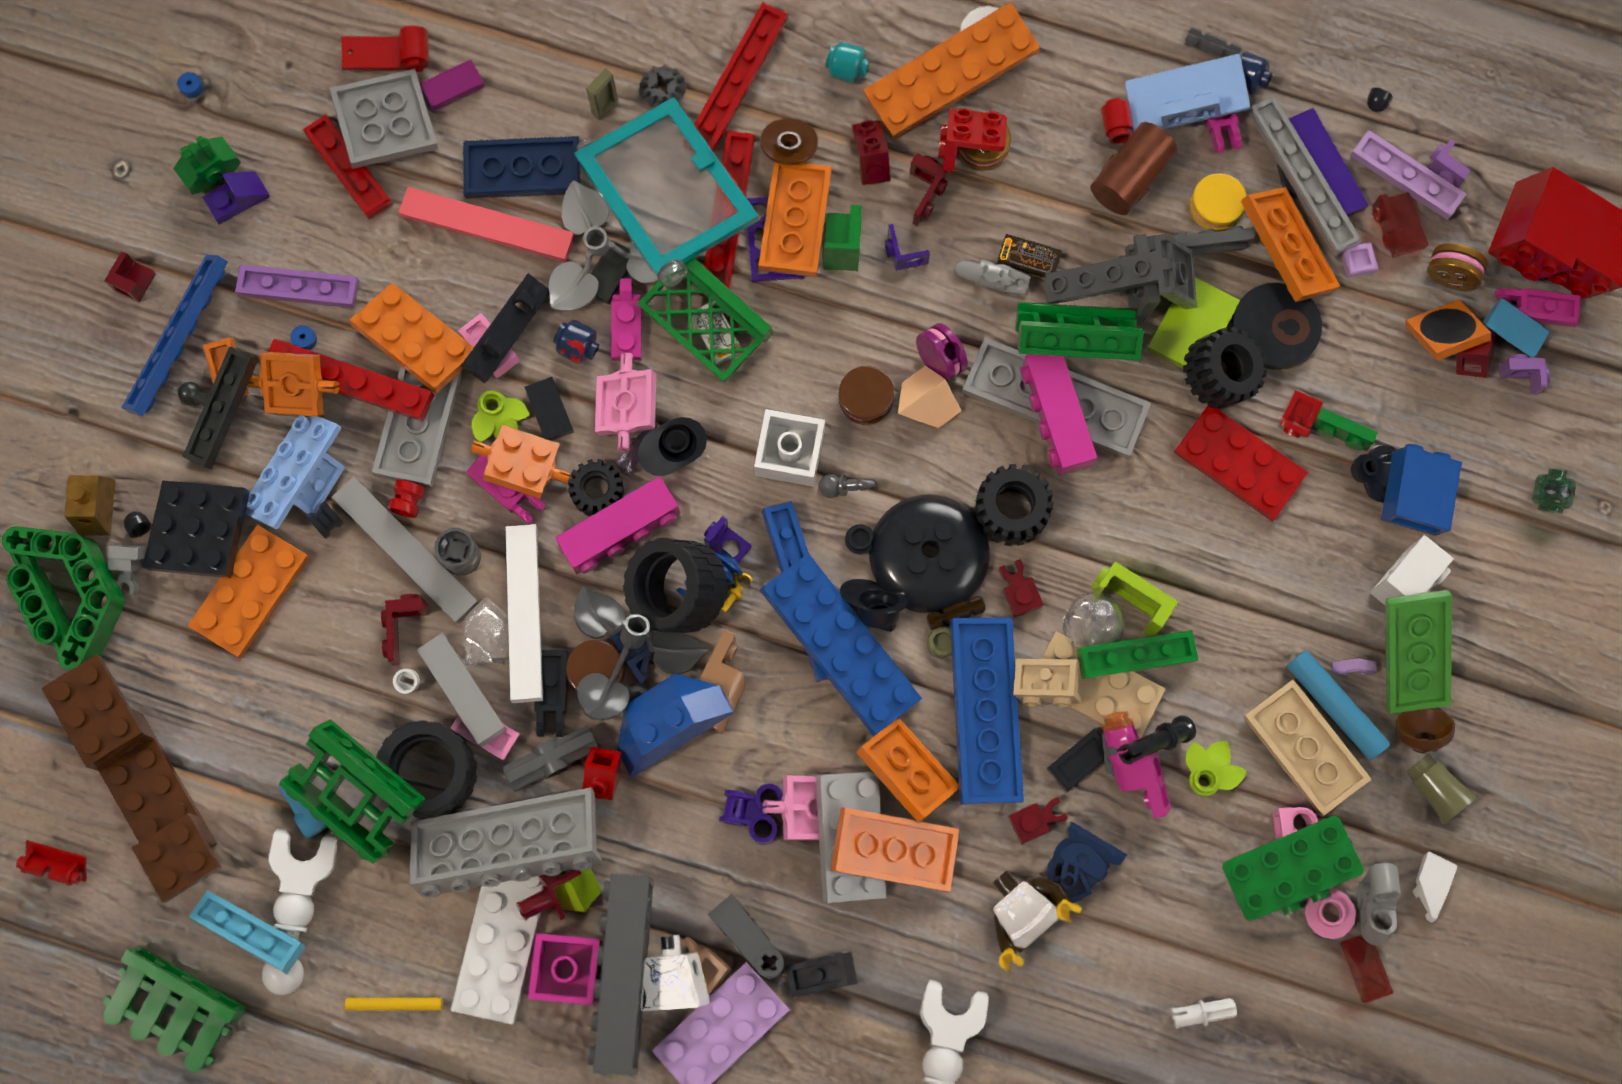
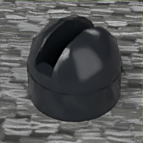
[1367,87,1393,112]
[123,511,152,538]

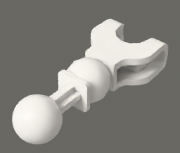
[262,828,338,995]
[920,980,989,1084]

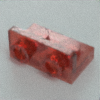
[1372,192,1429,258]

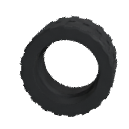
[623,538,727,633]
[376,720,477,819]

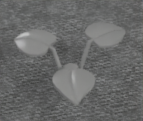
[548,181,674,311]

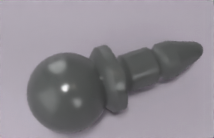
[819,474,876,498]

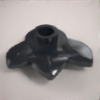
[1351,445,1396,503]

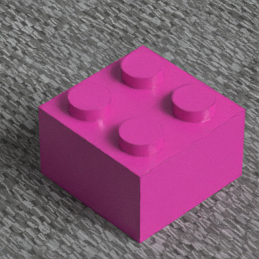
[528,933,604,1005]

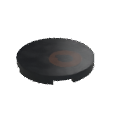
[1231,283,1322,370]

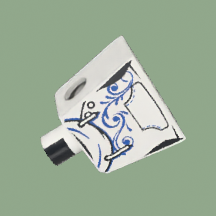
[641,935,710,1011]

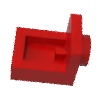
[1280,389,1324,438]

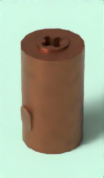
[1090,122,1177,215]

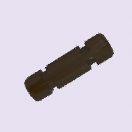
[926,596,986,630]

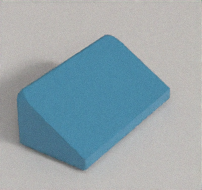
[1482,297,1550,358]

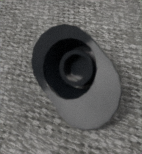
[638,417,707,476]
[840,579,908,632]

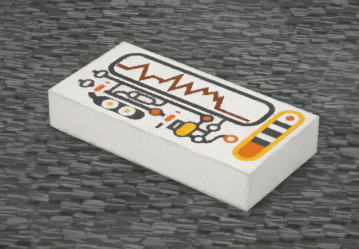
[692,303,741,366]

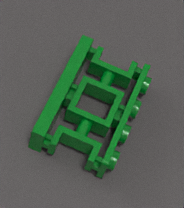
[1015,302,1144,361]
[279,719,426,864]

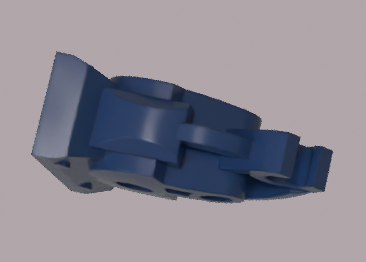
[1047,821,1127,903]

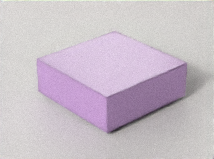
[1341,242,1378,278]

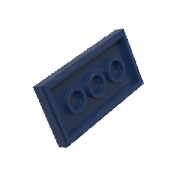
[463,136,581,199]

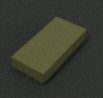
[586,68,618,120]

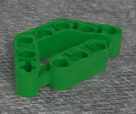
[2,526,125,670]

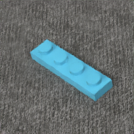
[189,890,306,974]

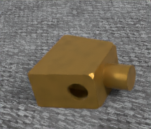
[64,475,116,536]

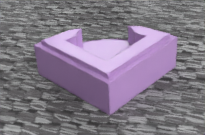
[1332,658,1377,675]

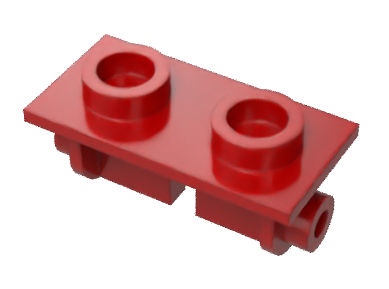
[16,840,87,886]

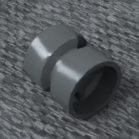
[435,528,481,576]

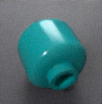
[825,41,870,84]

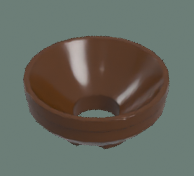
[1396,708,1455,754]

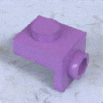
[1428,138,1471,188]
[1499,354,1550,395]

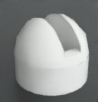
[393,668,420,694]

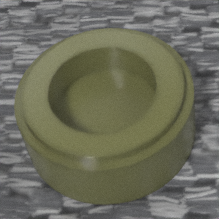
[927,627,952,658]

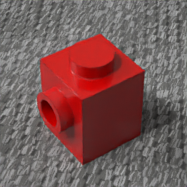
[582,747,621,801]

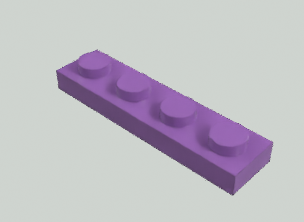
[235,264,359,308]

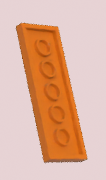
[863,2,1041,140]

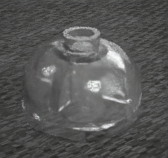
[1063,592,1126,649]

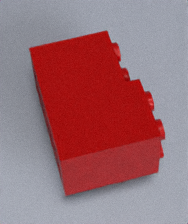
[1488,167,1622,299]

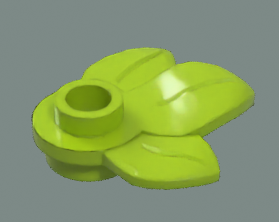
[471,390,530,443]
[1185,740,1246,797]

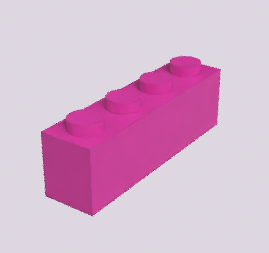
[1020,354,1097,476]
[555,476,680,575]

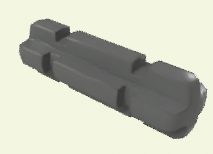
[1185,27,1242,57]

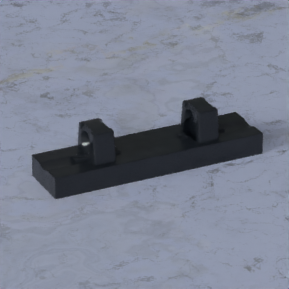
[460,273,549,384]

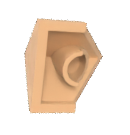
[898,366,962,429]

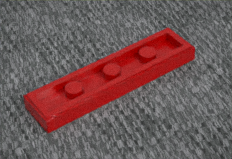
[302,114,393,219]

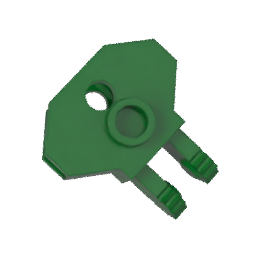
[173,136,241,195]

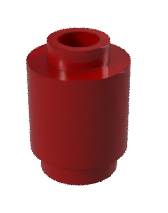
[1101,98,1134,144]

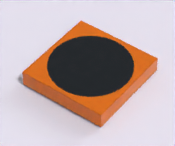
[1406,299,1491,361]

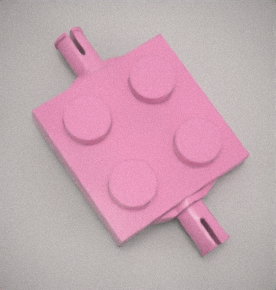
[595,353,656,452]
[763,775,819,841]

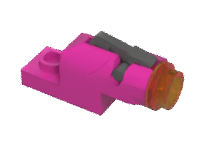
[1102,711,1171,818]

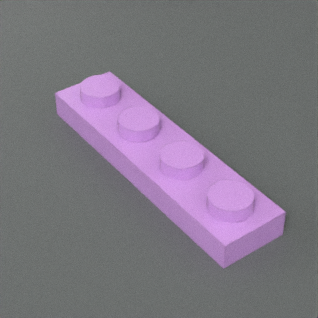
[1350,130,1466,220]

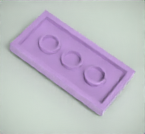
[652,962,789,1084]

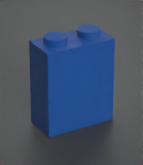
[1381,444,1462,536]

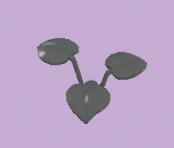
[574,586,708,721]

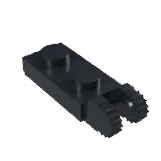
[534,650,569,737]

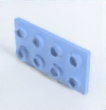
[1125,54,1250,130]
[245,415,345,529]

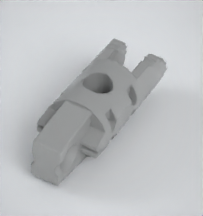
[955,259,1030,294]

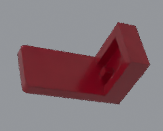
[852,120,891,185]
[910,152,949,226]
[381,594,428,666]

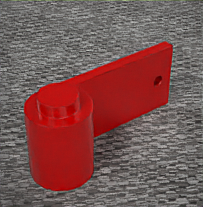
[341,25,429,73]

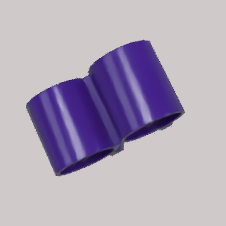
[719,783,783,845]

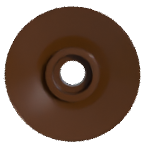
[760,118,818,165]

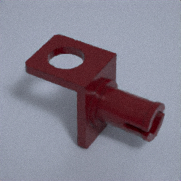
[516,869,581,921]

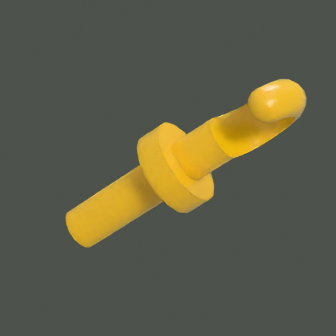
[720,573,753,613]

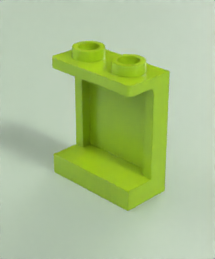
[1090,561,1178,637]

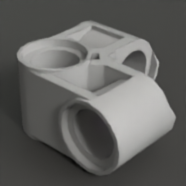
[1357,863,1401,946]

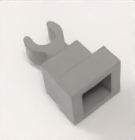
[107,544,147,595]

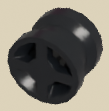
[306,501,345,539]

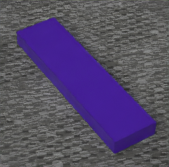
[1288,107,1368,217]

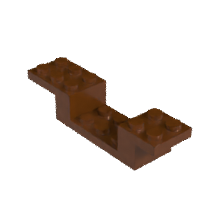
[42,654,222,903]

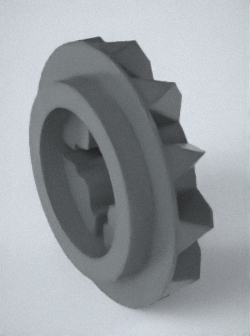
[640,64,686,108]

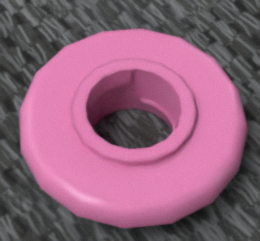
[1305,889,1356,939]

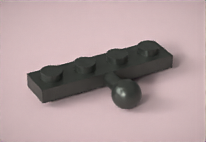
[178,346,259,469]

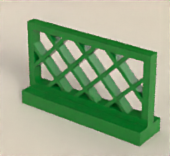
[637,258,773,383]

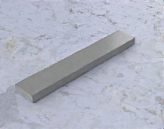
[1247,96,1362,257]
[332,477,479,624]

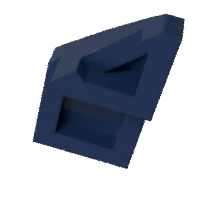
[610,632,651,684]

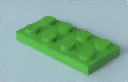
[1385,590,1452,714]

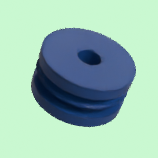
[177,72,203,98]
[291,325,317,350]

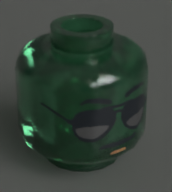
[1532,469,1576,514]

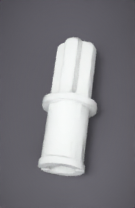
[1171,998,1237,1029]

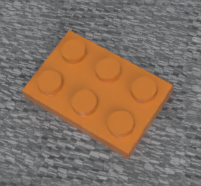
[856,717,959,823]

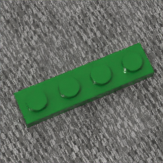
[1076,630,1199,680]

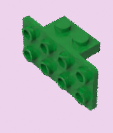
[1222,816,1364,921]

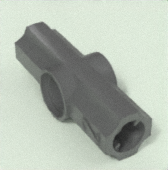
[503,725,599,792]

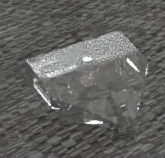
[463,597,509,666]

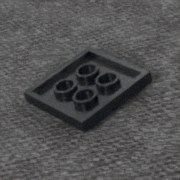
[143,480,250,579]

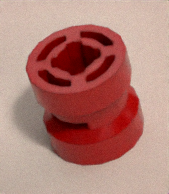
[387,479,426,518]

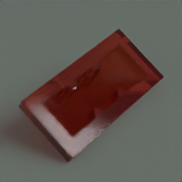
[1340,935,1394,1004]

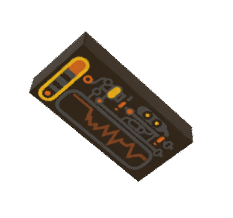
[997,234,1062,278]

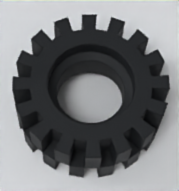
[568,459,624,516]

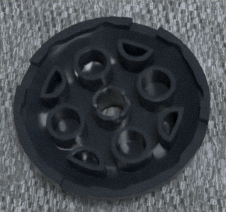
[869,494,990,614]

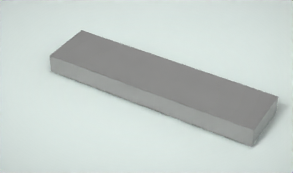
[417,632,507,747]

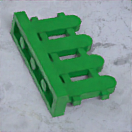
[102,946,247,1072]

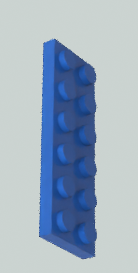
[760,553,922,737]
[950,618,1024,805]

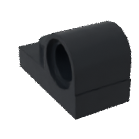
[785,952,858,998]

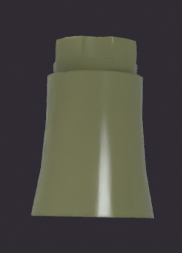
[1406,753,1478,825]

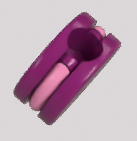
[916,323,968,382]

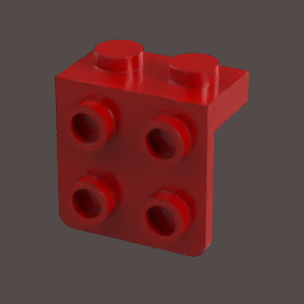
[938,108,1007,172]

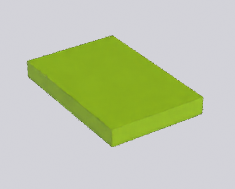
[1147,277,1240,369]

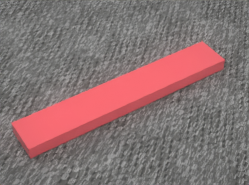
[398,187,575,262]

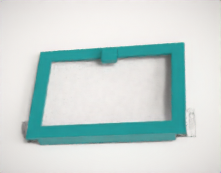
[574,97,759,287]

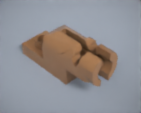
[699,630,745,734]

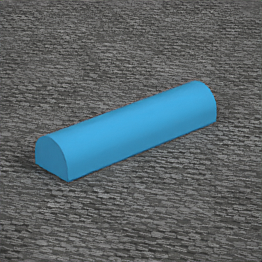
[1286,650,1390,761]

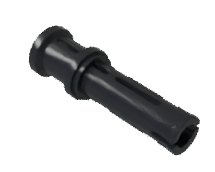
[1119,715,1196,765]

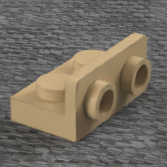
[1013,659,1081,708]

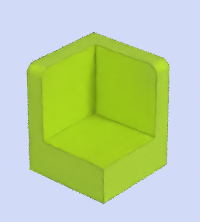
[554,868,601,912]

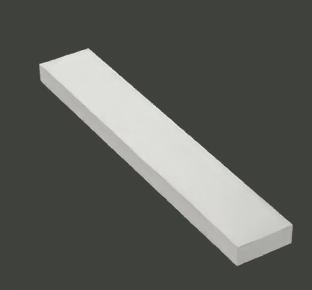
[506,524,543,703]

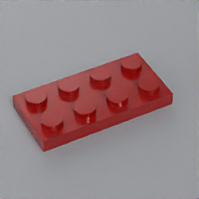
[1173,405,1308,522]

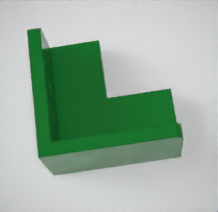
[823,205,862,271]

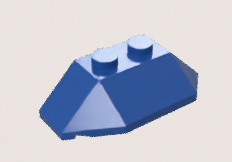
[617,674,735,777]

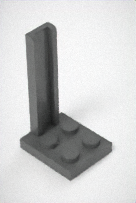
[1119,226,1256,323]
[1045,234,1197,310]

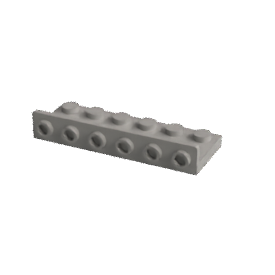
[410,788,602,898]

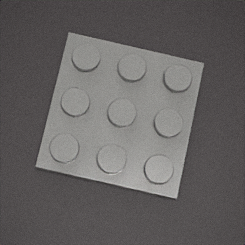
[330,69,438,169]

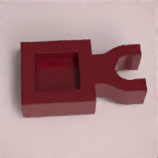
[998,559,1044,618]
[1008,797,1068,845]

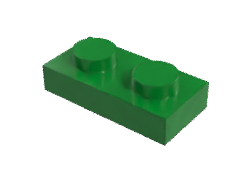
[1312,408,1378,451]

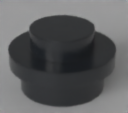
[845,524,874,555]

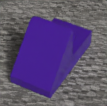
[202,171,270,225]

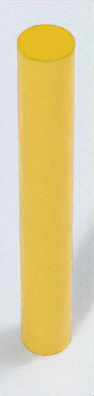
[345,997,443,1011]

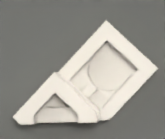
[1412,851,1457,923]

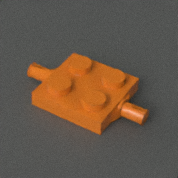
[247,352,340,416]
[470,425,572,499]

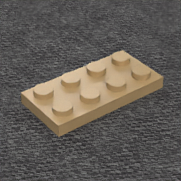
[1041,631,1166,738]
[1243,679,1372,817]

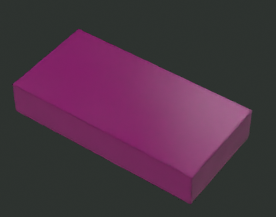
[420,59,485,111]

